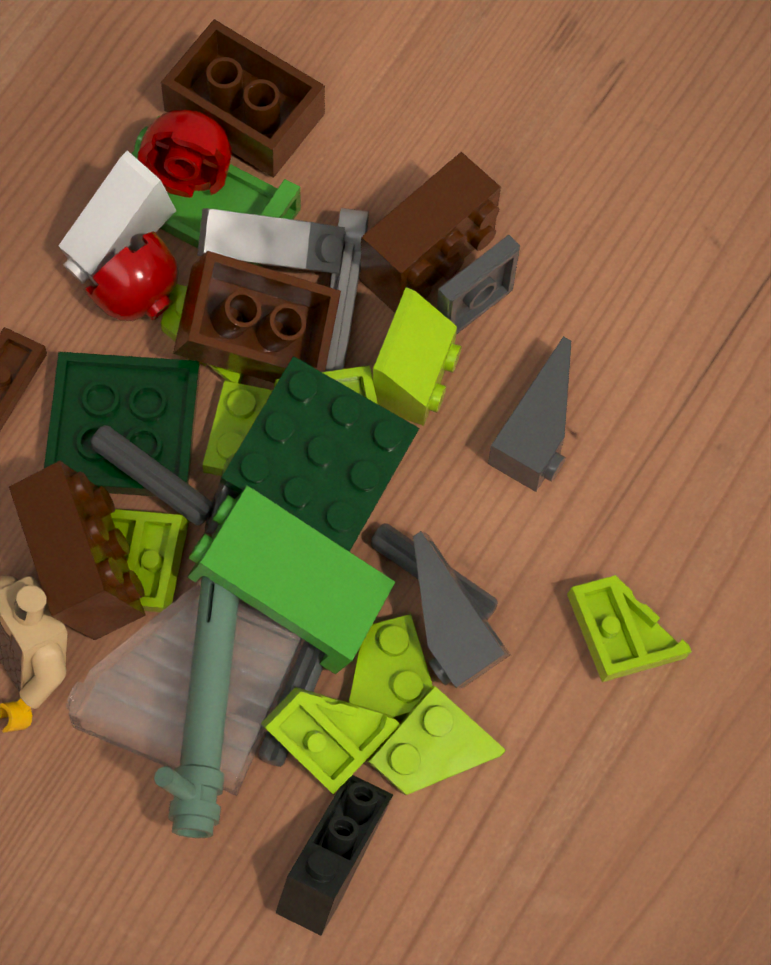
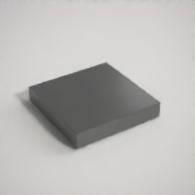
[436,235,520,335]

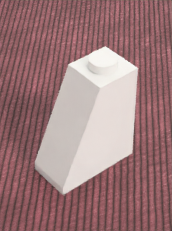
[59,150,176,285]

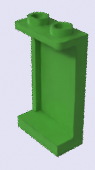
[132,116,301,267]
[187,485,395,674]

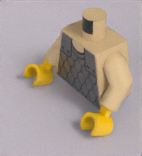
[0,575,68,733]

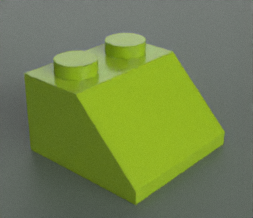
[373,288,462,426]

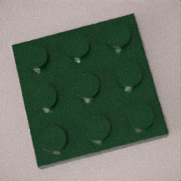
[44,352,200,497]
[220,356,420,552]

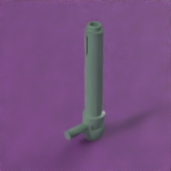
[154,576,239,838]

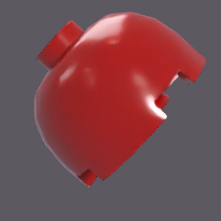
[137,110,232,198]
[84,231,179,321]

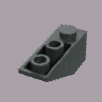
[276,775,393,936]

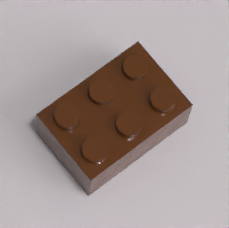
[161,19,325,178]
[360,152,501,313]
[173,251,341,383]
[9,461,146,640]

